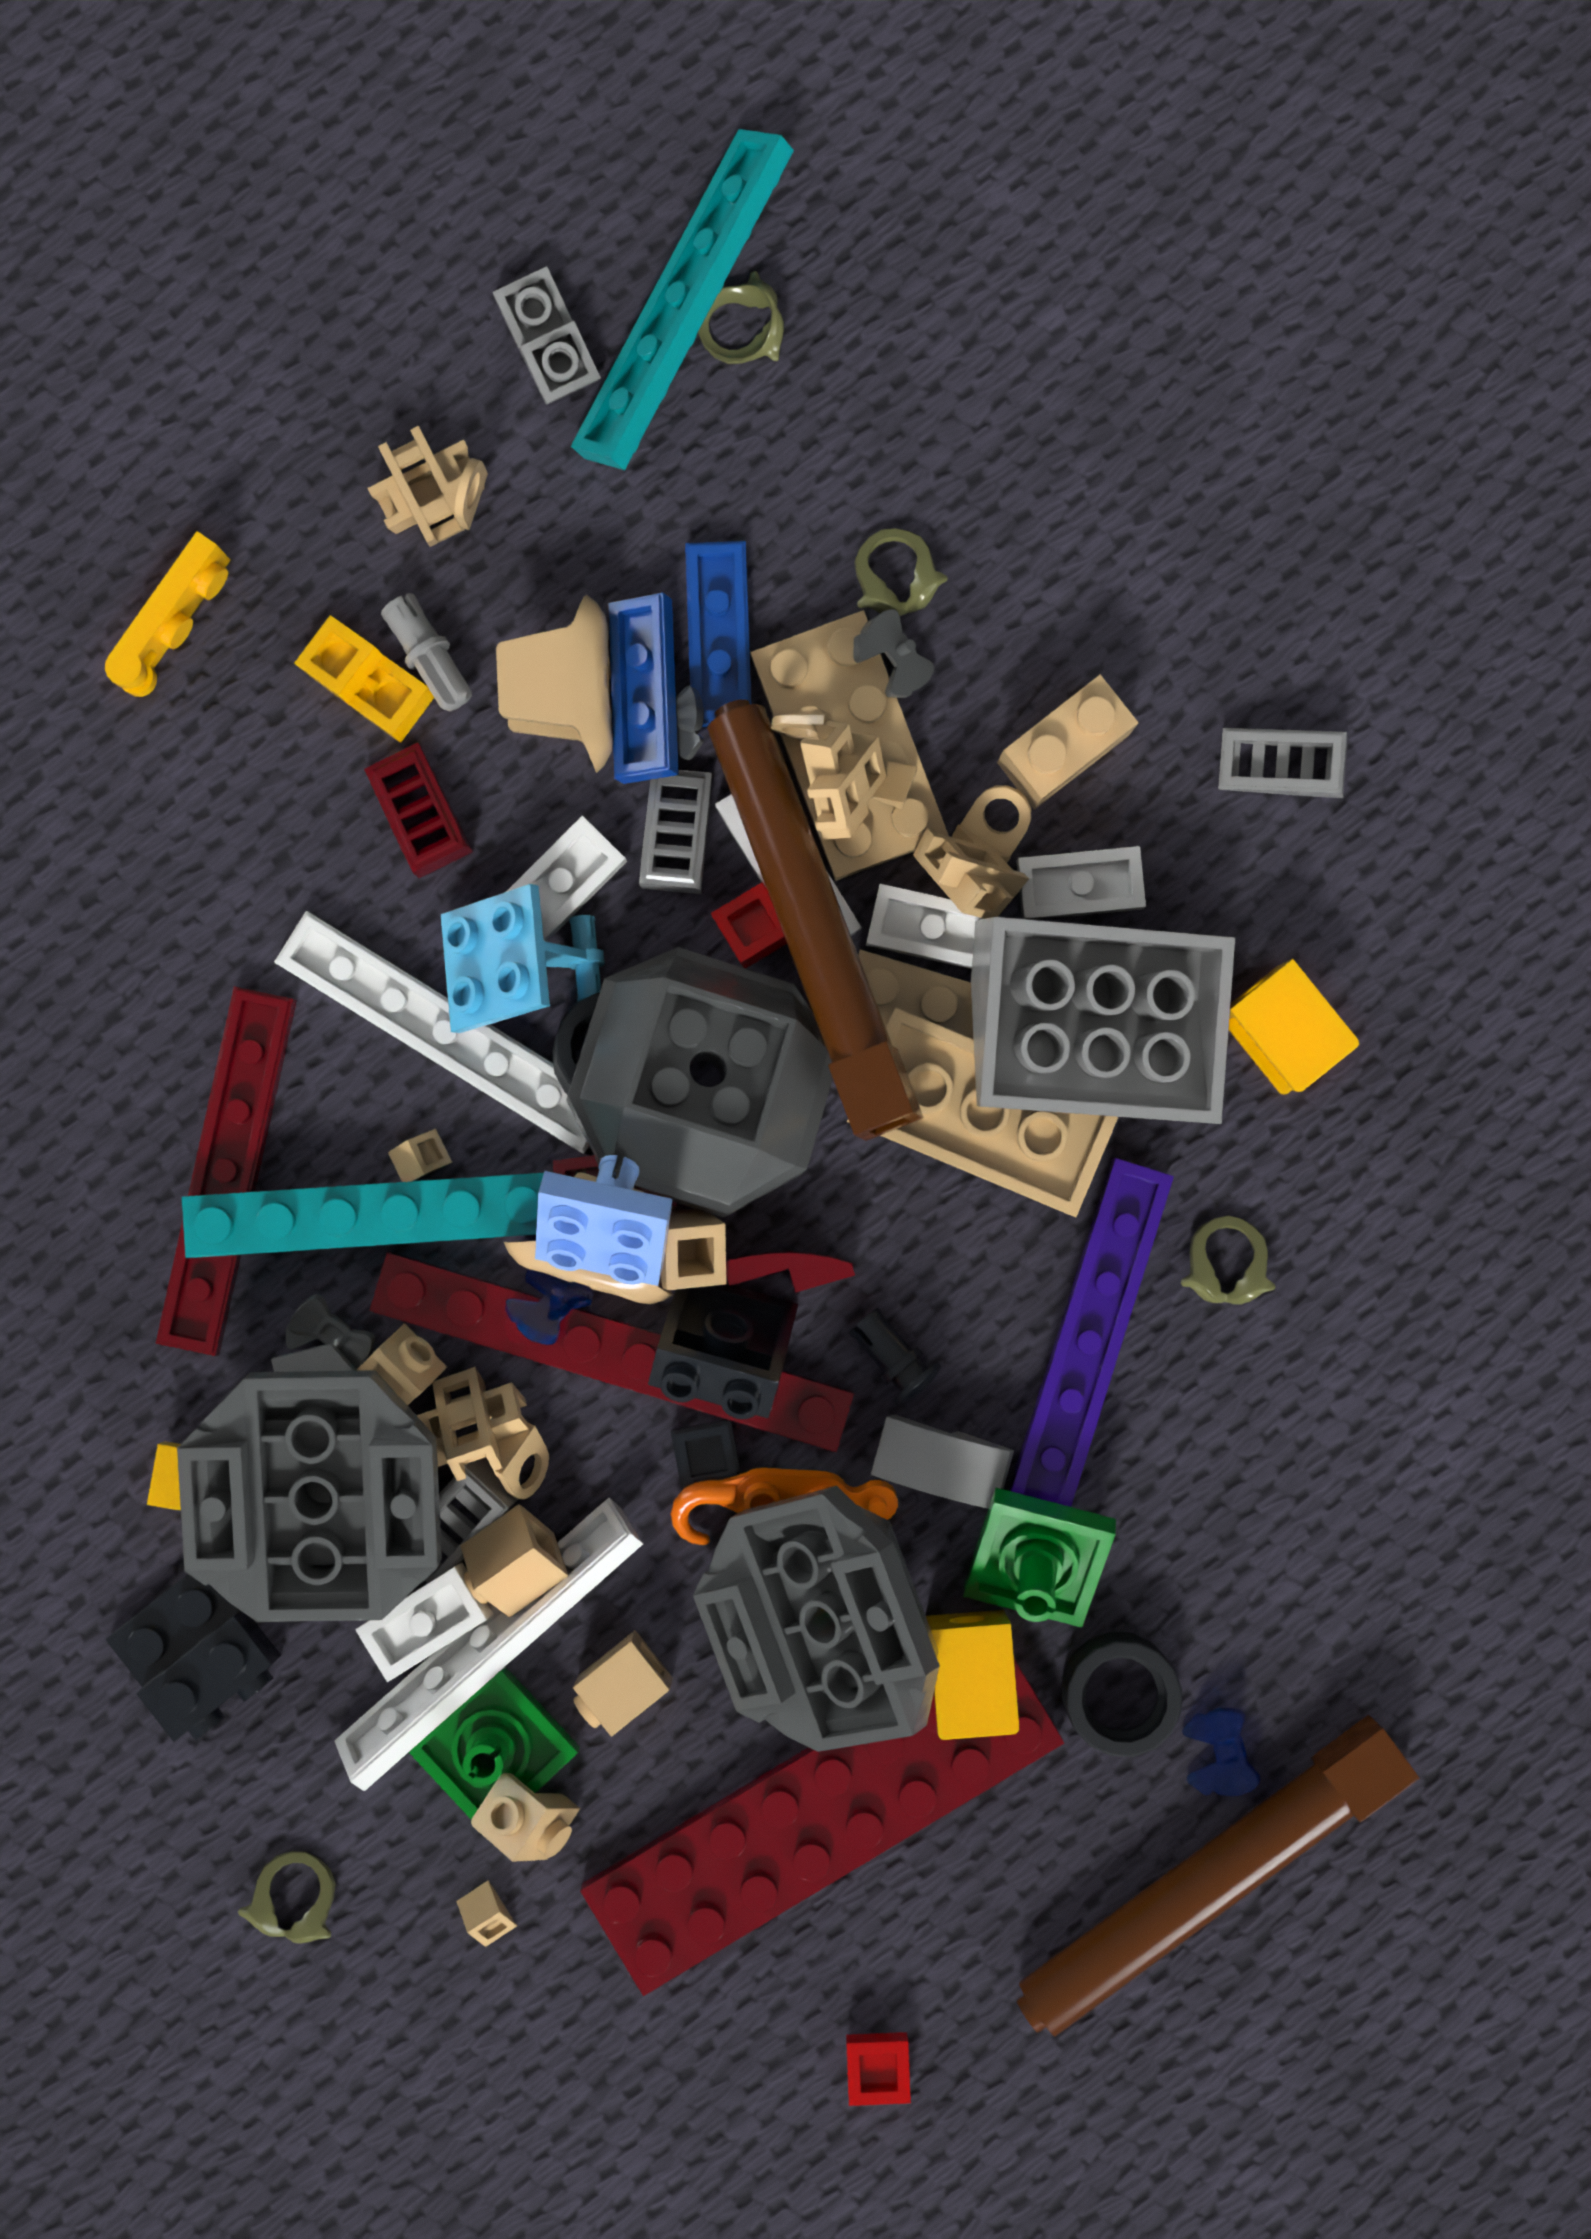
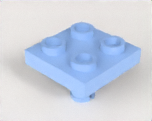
[535,1155,673,1286]

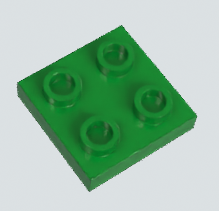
[963,1487,1116,1628]
[409,1666,580,1820]

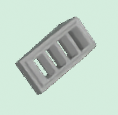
[1218,728,1348,798]
[639,770,712,894]
[424,1457,519,1583]

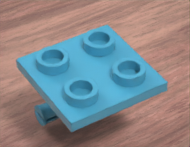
[441,884,605,1033]

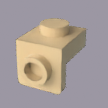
[356,1323,447,1406]
[471,1773,580,1862]

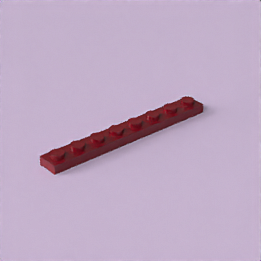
[369,1252,854,1452]

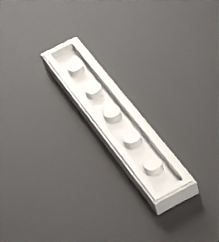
[274,911,590,1154]
[334,1498,643,1791]

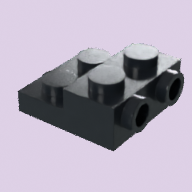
[648,1284,799,1419]
[105,1574,282,1742]

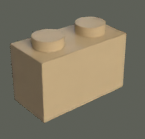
[997,674,1139,810]

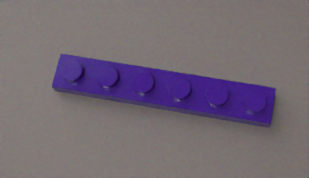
[1009,1158,1174,1507]

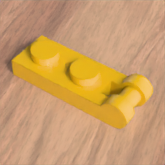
[105,531,231,697]

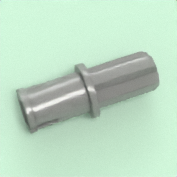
[381,593,472,712]

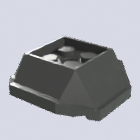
[566,947,833,1217]
[177,1370,442,1622]
[693,1486,940,1752]

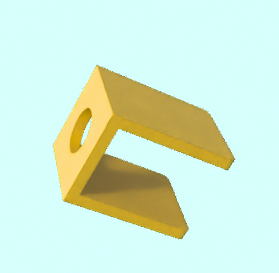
[1229,959,1359,1095]
[926,1610,1019,1740]

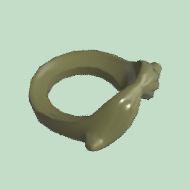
[698,271,784,364]
[854,528,948,616]
[1180,1216,1276,1305]
[238,1851,336,1944]

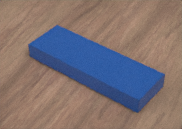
[685,541,751,727]
[608,592,679,784]

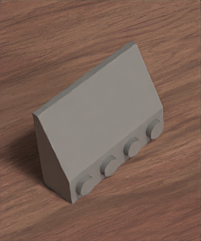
[971,917,1235,1124]

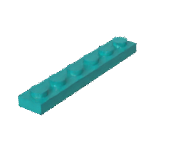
[570,129,794,470]
[182,1172,554,1258]

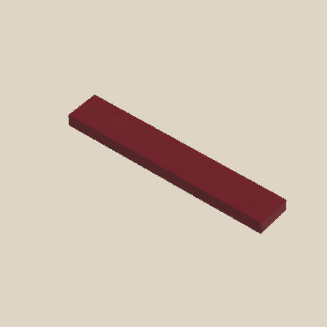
[155,986,297,1356]

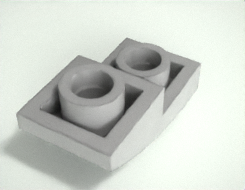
[493,266,601,405]
[871,1414,1014,1509]

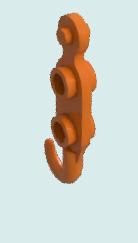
[670,1468,898,1545]

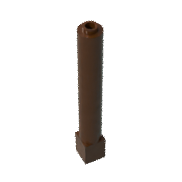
[707,699,924,1141]
[1016,1715,1420,2037]

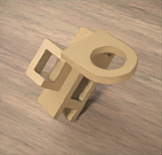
[368,426,488,547]
[771,715,887,840]
[913,785,1032,919]
[416,1367,549,1499]

